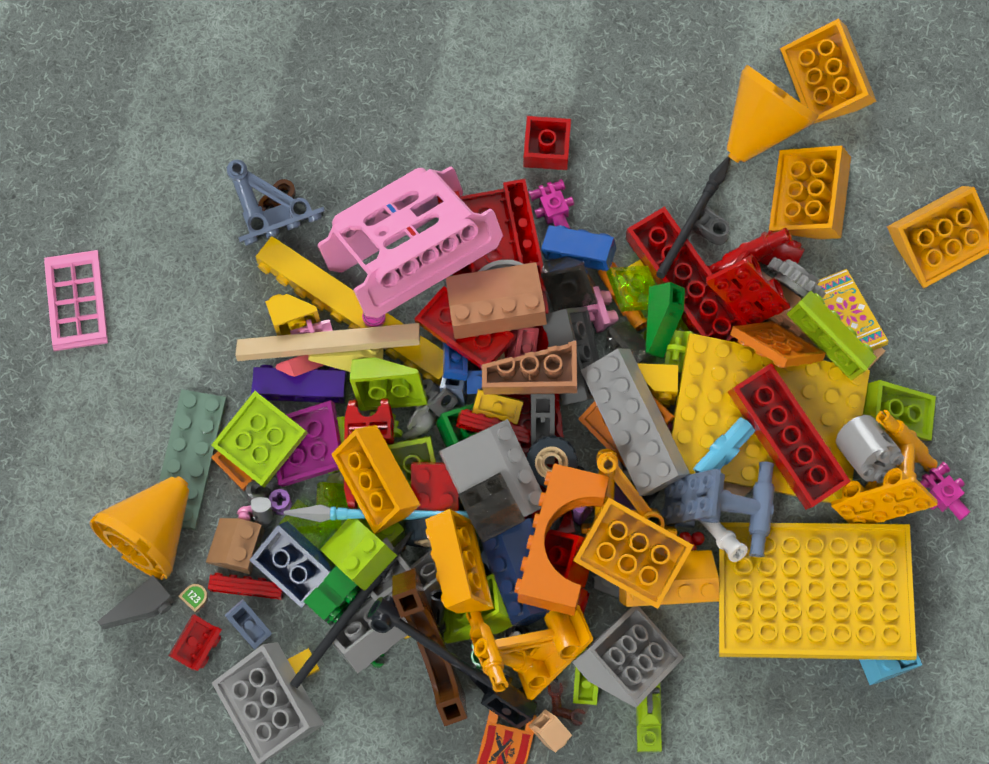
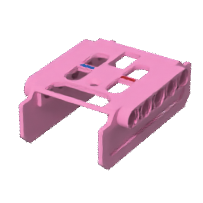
[318,167,503,318]

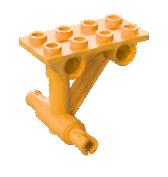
[831,410,938,524]
[581,448,677,536]
[466,605,593,700]

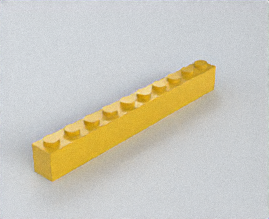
[255,236,443,386]

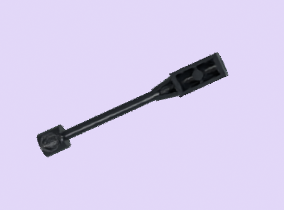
[368,596,537,729]

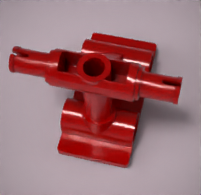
[706,227,792,324]

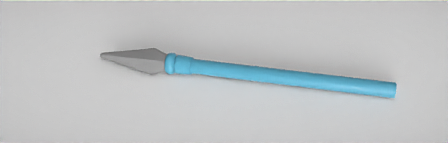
[283,505,471,522]

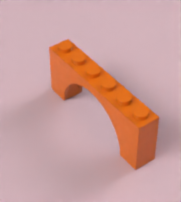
[514,464,610,616]

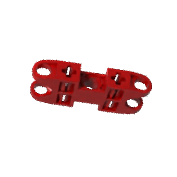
[344,398,394,509]

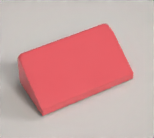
[507,327,539,358]
[275,355,324,376]

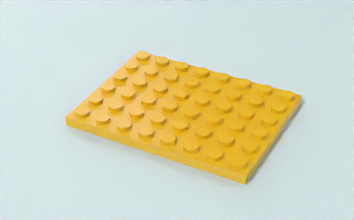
[671,333,870,504]
[719,522,917,660]

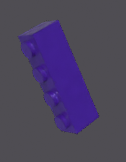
[251,365,347,404]

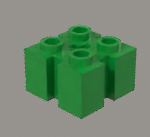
[303,566,361,626]

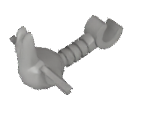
[403,405,438,440]

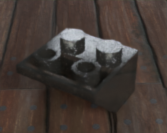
[605,321,656,364]
[458,472,525,543]

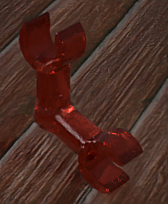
[547,683,585,726]

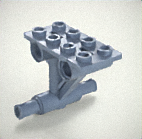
[226,160,325,246]
[662,462,775,557]

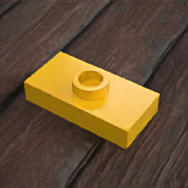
[472,389,523,424]

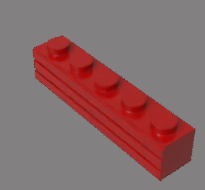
[456,409,531,447]
[208,573,283,600]

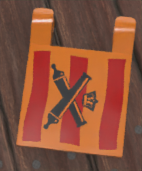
[476,710,537,764]

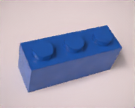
[541,225,617,272]

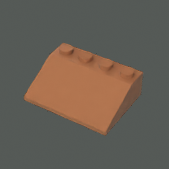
[446,262,547,339]

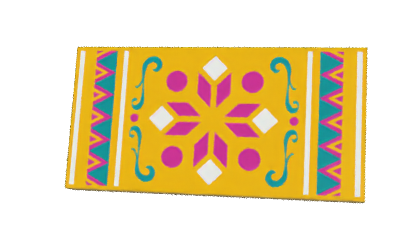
[818,269,888,350]

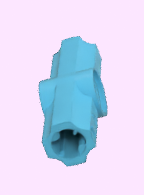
[693,417,756,473]

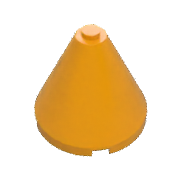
[726,65,819,163]
[89,476,189,580]

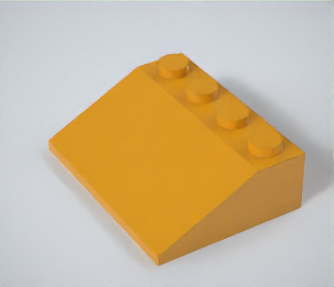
[780,18,877,123]
[769,145,851,239]
[887,186,989,288]
[573,497,694,609]

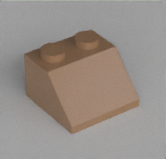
[206,518,265,575]

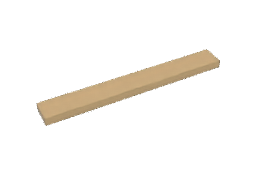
[235,323,420,361]

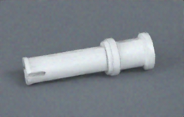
[700,521,748,562]

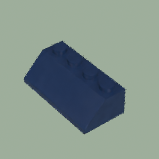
[480,518,551,626]

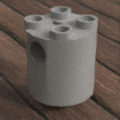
[836,415,904,483]

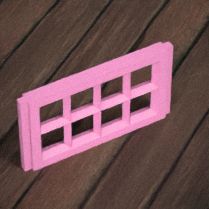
[44,250,108,351]

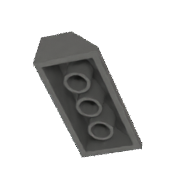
[543,307,599,405]

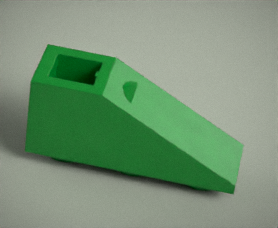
[646,282,685,359]

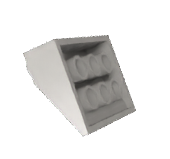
[439,419,542,538]
[572,606,684,707]
[212,642,324,764]

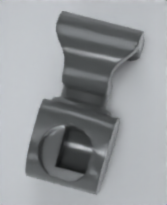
[422,379,458,417]
[246,480,274,525]

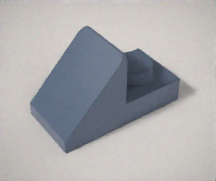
[225,599,272,650]

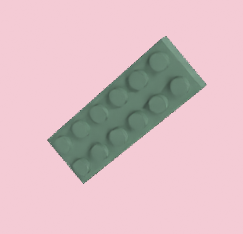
[159,389,227,531]

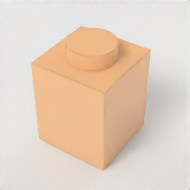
[529,709,572,753]

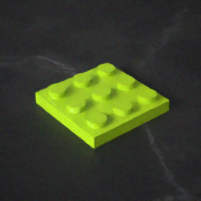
[211,391,308,488]

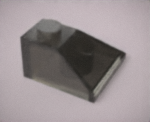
[540,256,598,312]

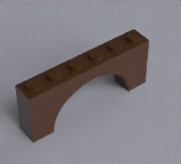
[392,568,468,727]

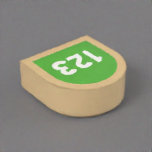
[178,584,208,613]

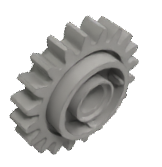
[767,257,826,298]

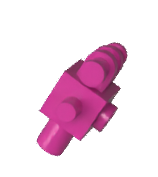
[528,179,574,229]
[919,462,970,521]

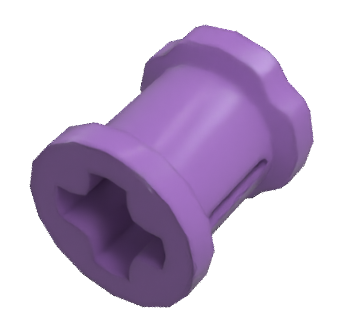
[269,489,292,515]

